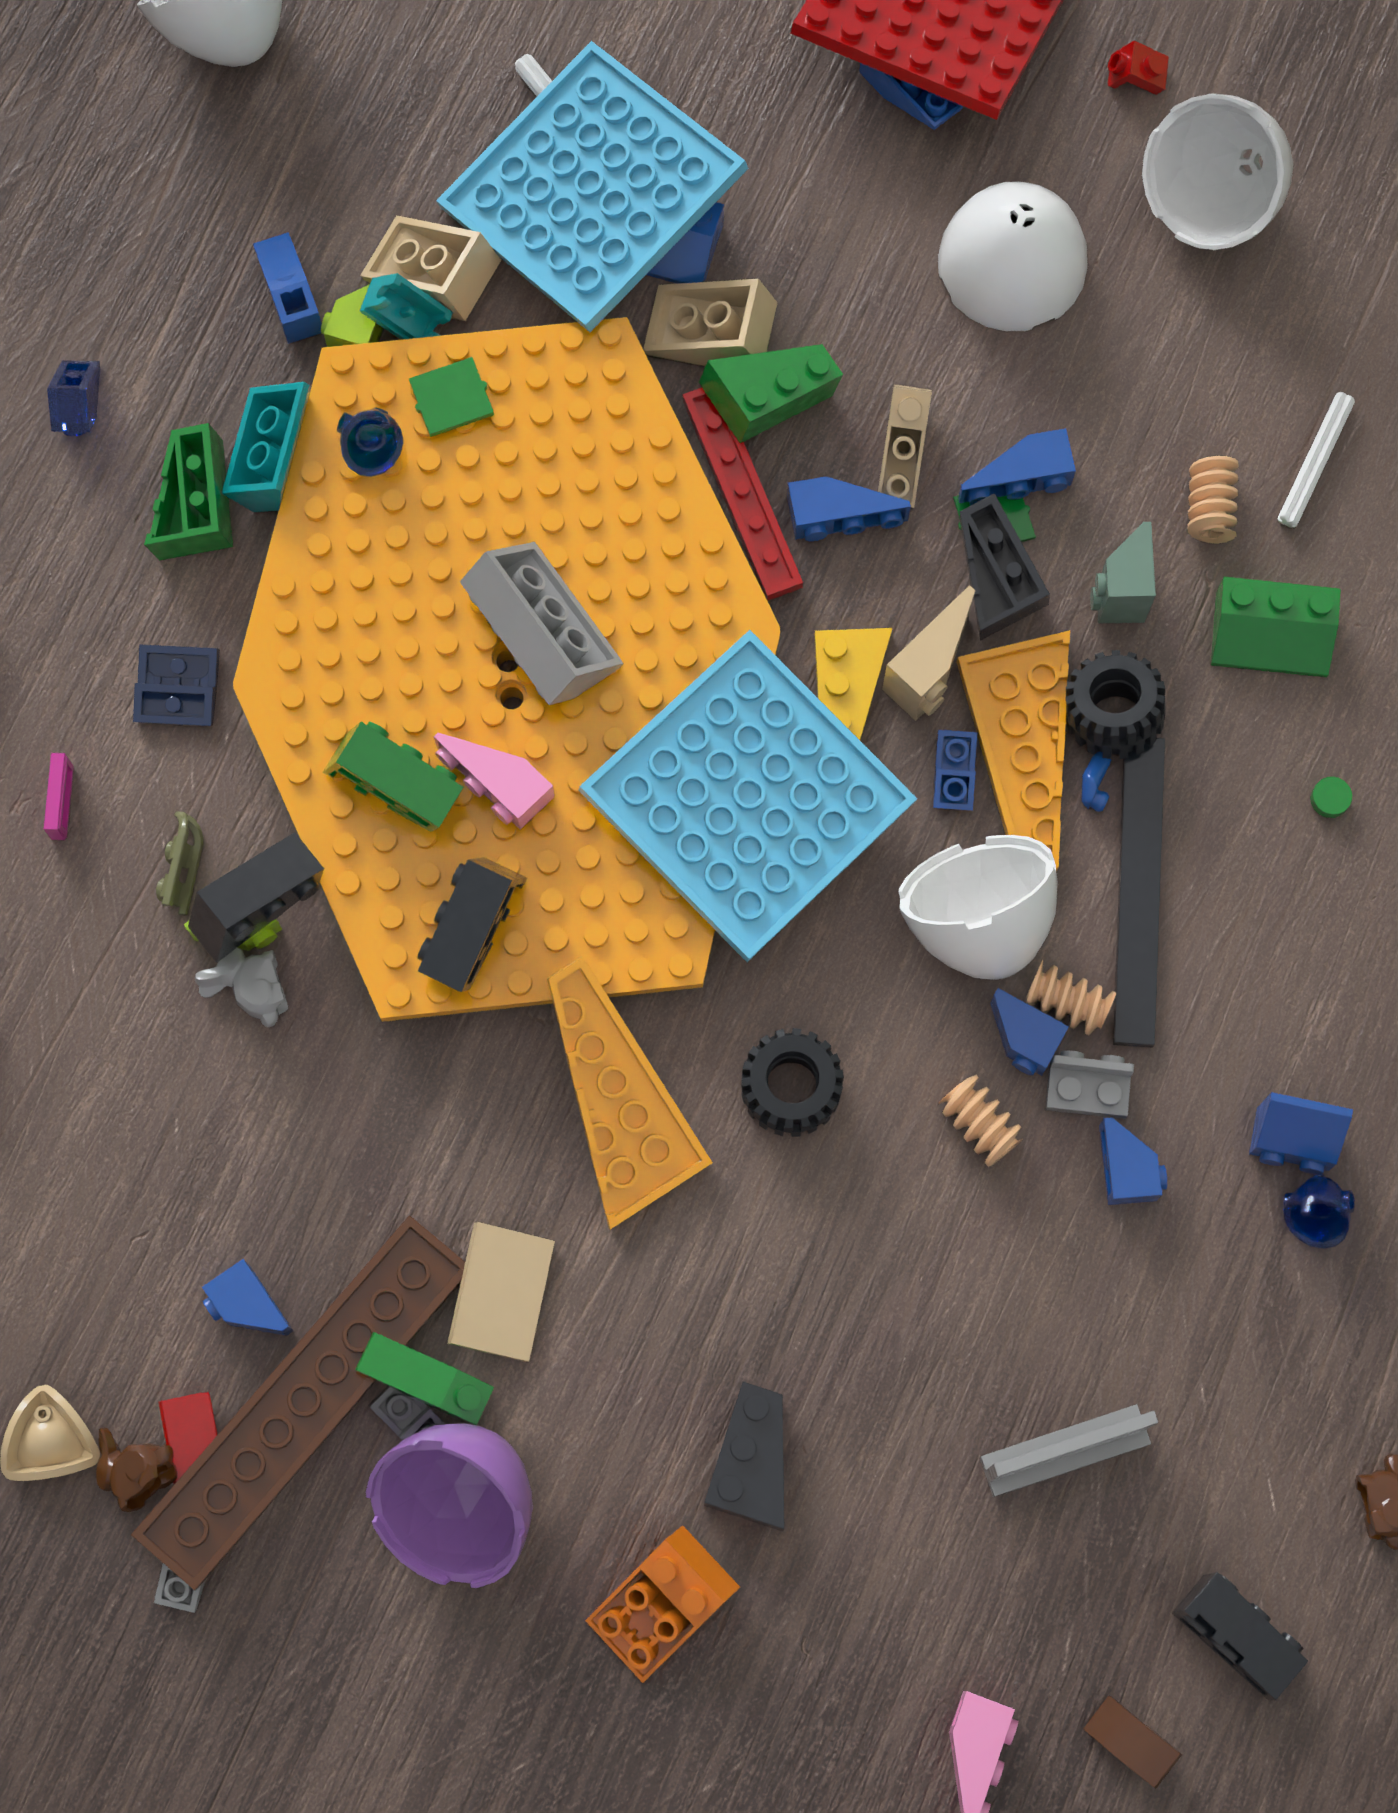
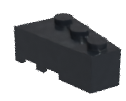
[960,493,1050,641]
[188,832,324,963]
[417,858,527,992]
[704,1382,784,1532]
[1172,1572,1308,1700]

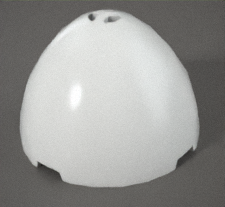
[137,0,282,67]
[1142,93,1293,250]
[938,182,1087,331]
[898,835,1058,980]

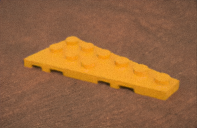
[957,630,1070,871]
[547,957,713,1230]

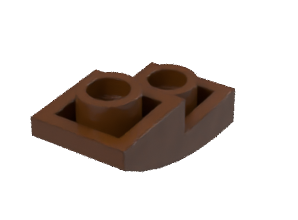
[1083,1695,1182,1788]

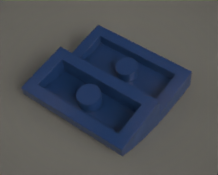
[133,644,220,726]

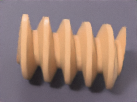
[1188,456,1239,544]
[1026,960,1117,1036]
[938,1075,1023,1167]

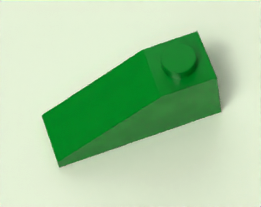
[355,1332,494,1425]

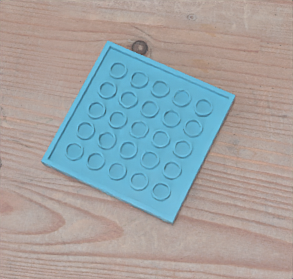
[436,41,749,332]
[578,630,917,962]

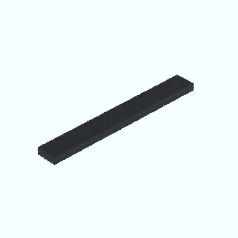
[1113,738,1165,1048]

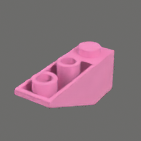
[434,733,554,829]
[949,1691,1018,1813]

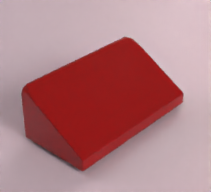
[158,1392,217,1484]

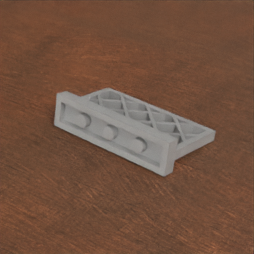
[979,1404,1158,1497]

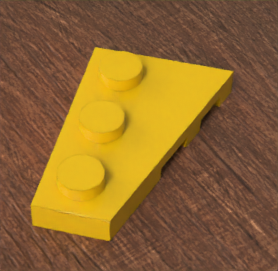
[814,628,892,740]

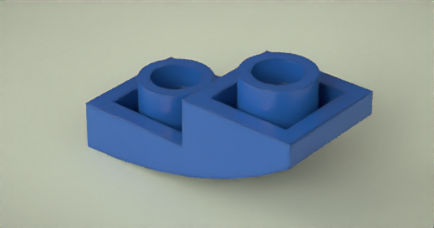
[933,730,978,811]

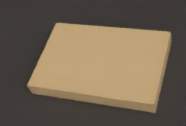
[447,1222,555,1362]

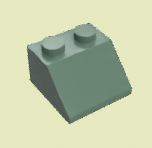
[1090,522,1156,623]

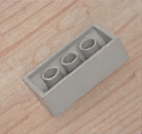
[460,542,624,705]

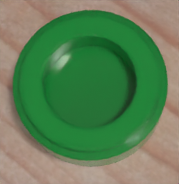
[1310,777,1352,818]

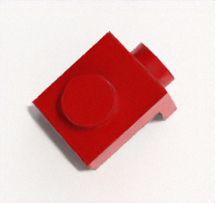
[1108,40,1169,95]

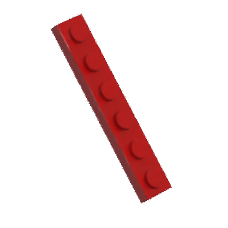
[682,388,803,601]

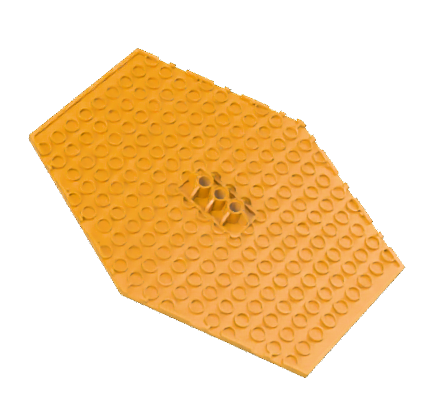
[233,317,780,1022]

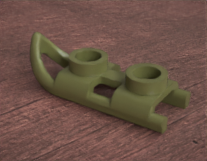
[156,811,203,916]

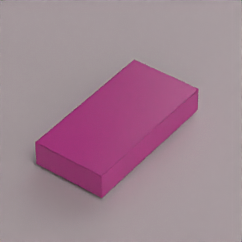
[44,753,74,840]

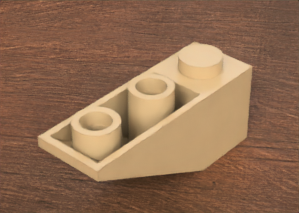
[878,384,932,508]

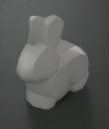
[195,948,288,1028]

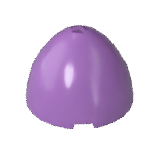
[366,1423,533,1588]

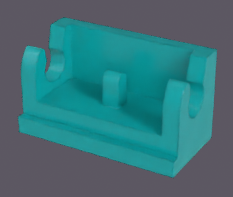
[359,273,453,340]

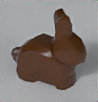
[96,1428,177,1512]
[1355,1454,1398,1550]

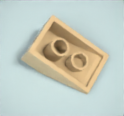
[360,215,501,321]
[643,279,777,366]
[882,585,975,721]

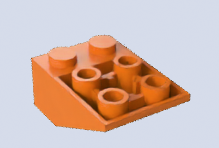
[585,1525,740,1683]

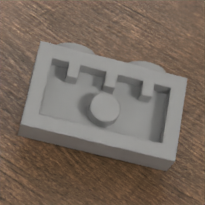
[1045,1051,1134,1119]

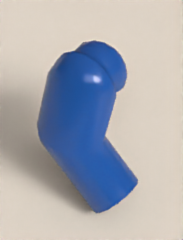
[1081,752,1111,812]

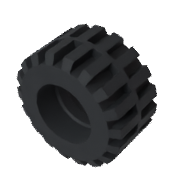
[1066,650,1165,759]
[741,1028,844,1137]

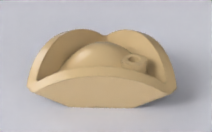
[0,1385,101,1481]

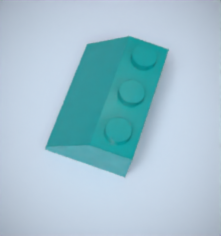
[222,382,310,512]

